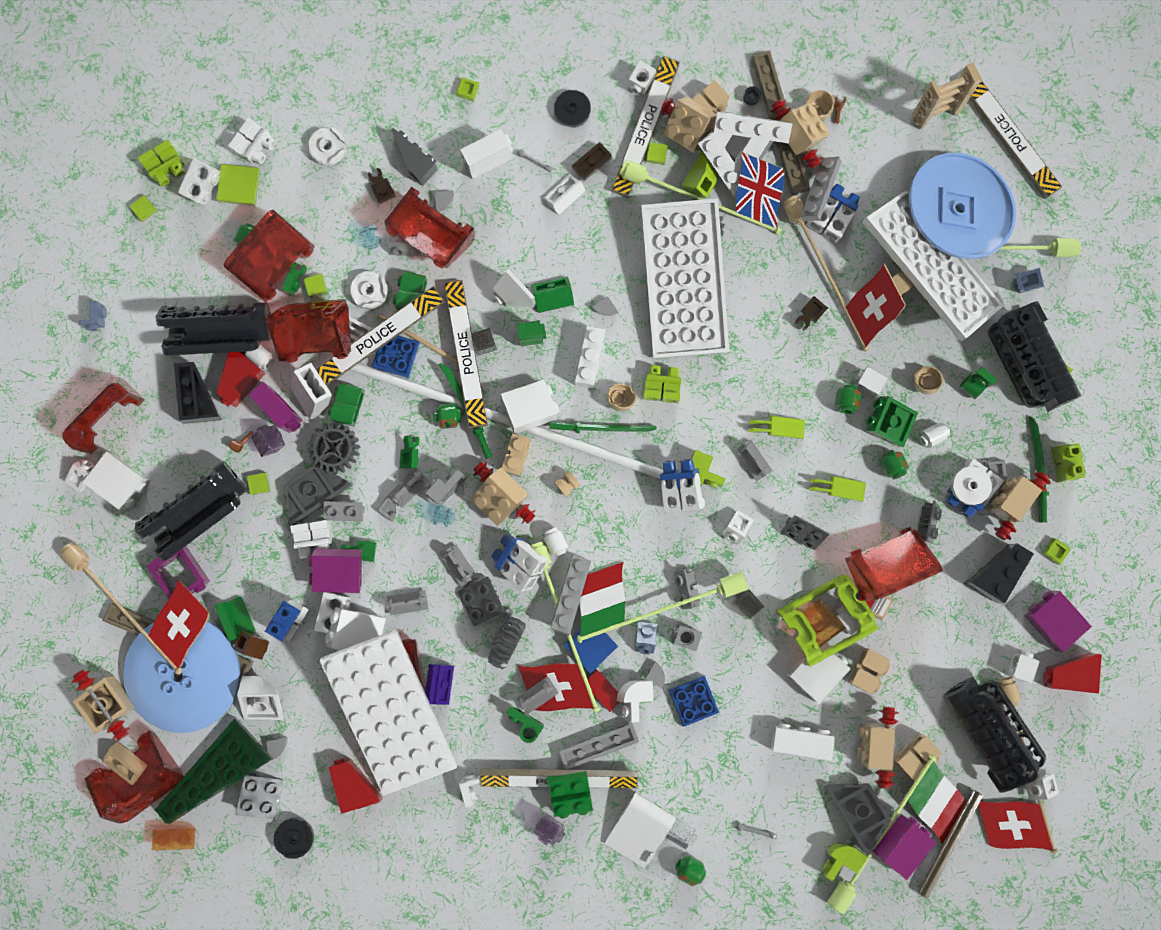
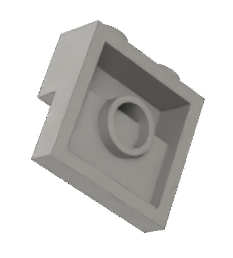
[424,470,467,506]

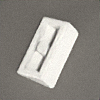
[543,174,585,215]

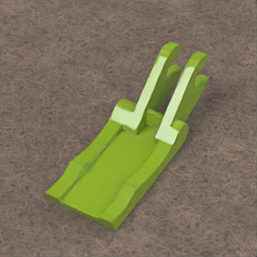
[748,416,805,439]
[808,476,866,502]

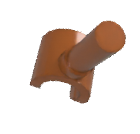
[834,95,846,124]
[229,431,254,452]

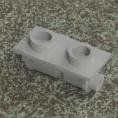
[388,236,428,257]
[735,439,773,481]
[389,468,429,508]
[323,501,365,521]
[441,544,477,587]
[675,568,701,609]
[386,590,428,615]
[517,677,559,714]

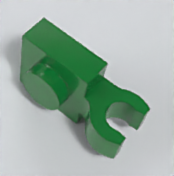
[282,262,307,297]
[399,435,420,469]
[341,541,377,562]

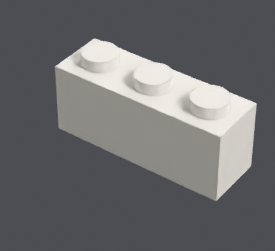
[575,326,606,389]
[770,723,835,761]

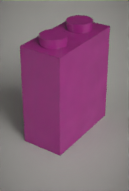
[309,548,362,593]
[1025,590,1092,652]
[872,814,936,880]

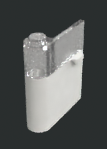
[604,792,697,881]

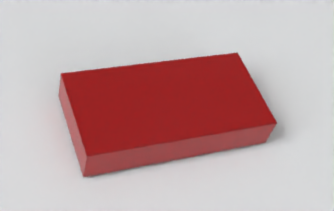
[587,670,620,712]

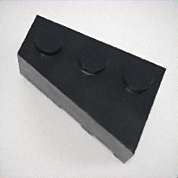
[174,362,222,424]
[964,543,1034,604]

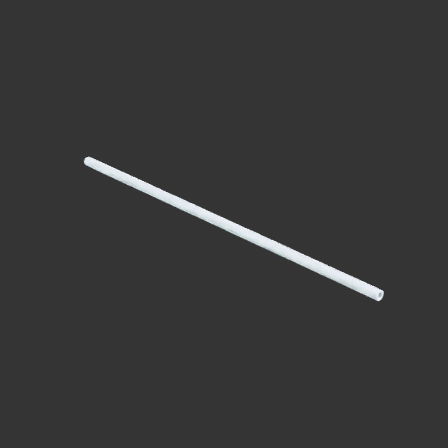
[350,363,663,479]

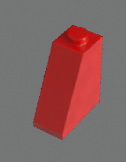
[216,352,266,408]
[1043,653,1102,694]
[328,757,383,814]

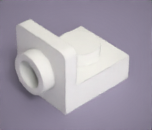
[64,459,95,493]
[722,510,754,544]
[459,774,480,808]
[1026,774,1059,800]

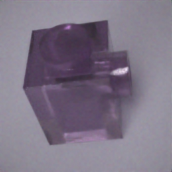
[251,425,285,457]
[533,812,565,846]

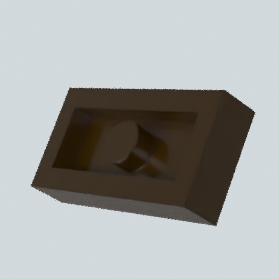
[572,142,612,181]

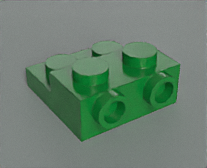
[866,396,918,447]
[547,771,593,819]

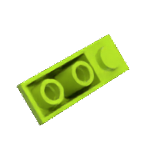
[681,151,718,198]

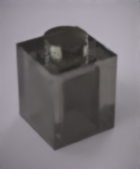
[472,328,497,356]
[732,589,765,619]

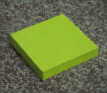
[216,164,260,206]

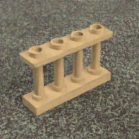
[912,62,982,130]

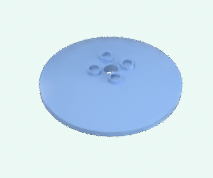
[909,153,1016,259]
[123,621,240,733]

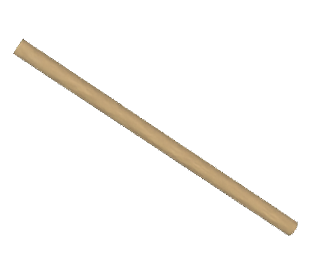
[377,313,457,364]

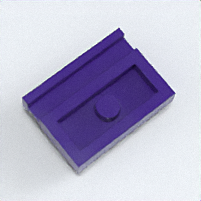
[425,664,454,705]

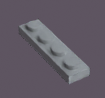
[800,156,842,221]
[550,555,591,635]
[559,723,639,770]

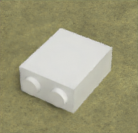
[460,129,513,179]
[290,363,332,419]
[501,380,559,434]
[82,452,149,511]
[325,607,385,650]
[787,641,850,704]

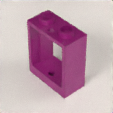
[249,382,303,433]
[146,546,210,599]

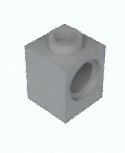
[671,625,702,651]

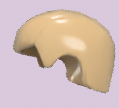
[805,90,835,121]
[913,366,943,395]
[606,383,637,412]

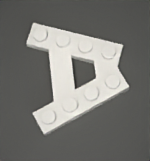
[697,112,792,199]

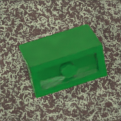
[531,276,574,313]
[215,596,256,642]

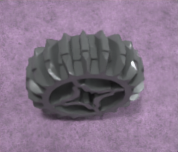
[308,423,361,474]
[488,616,526,669]

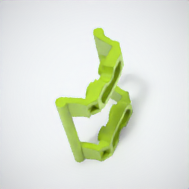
[776,574,878,667]

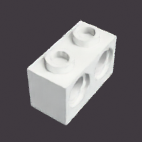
[178,158,221,205]
[314,592,351,633]

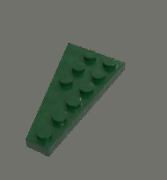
[155,719,273,824]

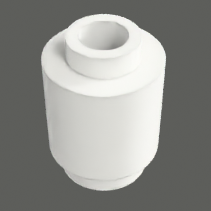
[245,345,275,370]
[919,423,950,448]
[543,527,568,557]

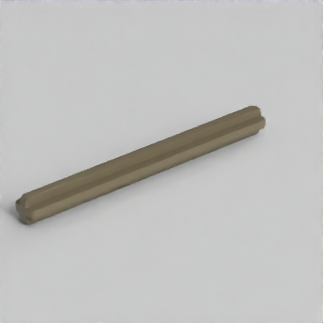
[918,790,982,898]

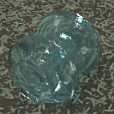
[358,225,381,249]
[432,506,455,527]

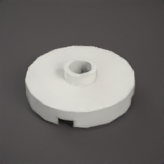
[308,128,346,165]
[350,271,388,309]
[951,466,992,505]

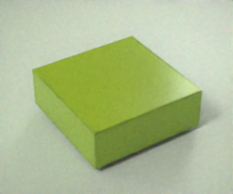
[456,77,480,102]
[646,142,668,165]
[130,195,158,222]
[304,273,328,298]
[247,472,271,495]
[1042,538,1071,565]

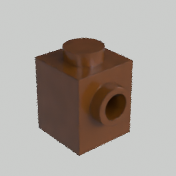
[233,631,270,660]

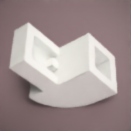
[617,680,653,722]

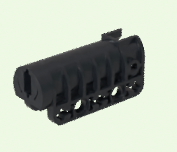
[988,301,1082,412]
[155,302,272,355]
[135,461,247,561]
[943,677,1046,793]

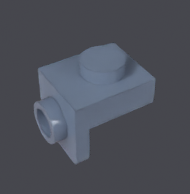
[1013,268,1045,293]
[79,301,107,331]
[635,622,657,654]

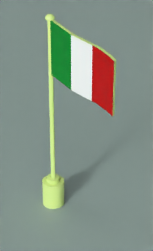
[577,562,748,643]
[827,755,966,914]

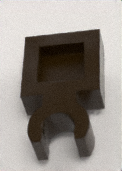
[368,168,396,204]
[795,296,828,331]

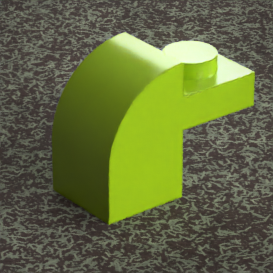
[691,450,726,489]
[822,842,867,882]

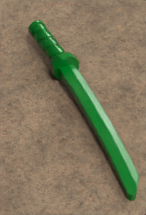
[439,363,492,459]
[1029,416,1049,523]
[549,421,657,434]

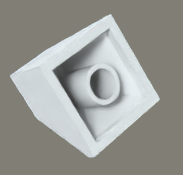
[493,269,536,308]
[237,676,284,720]

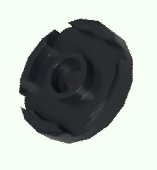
[554,90,591,128]
[274,817,314,859]

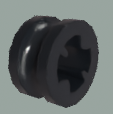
[743,86,761,106]

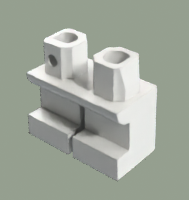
[228,117,276,165]
[290,520,333,559]

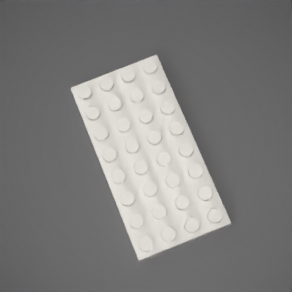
[862,189,1004,342]
[641,198,729,358]
[320,630,457,796]

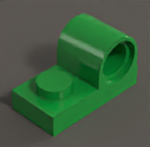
[959,367,998,400]
[507,705,545,743]

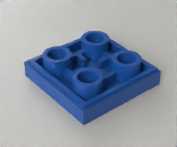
[372,336,420,379]
[564,628,618,674]
[669,676,719,727]

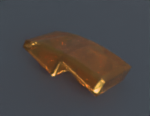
[152,828,195,850]

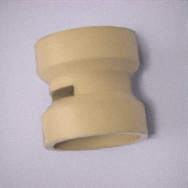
[554,471,581,497]

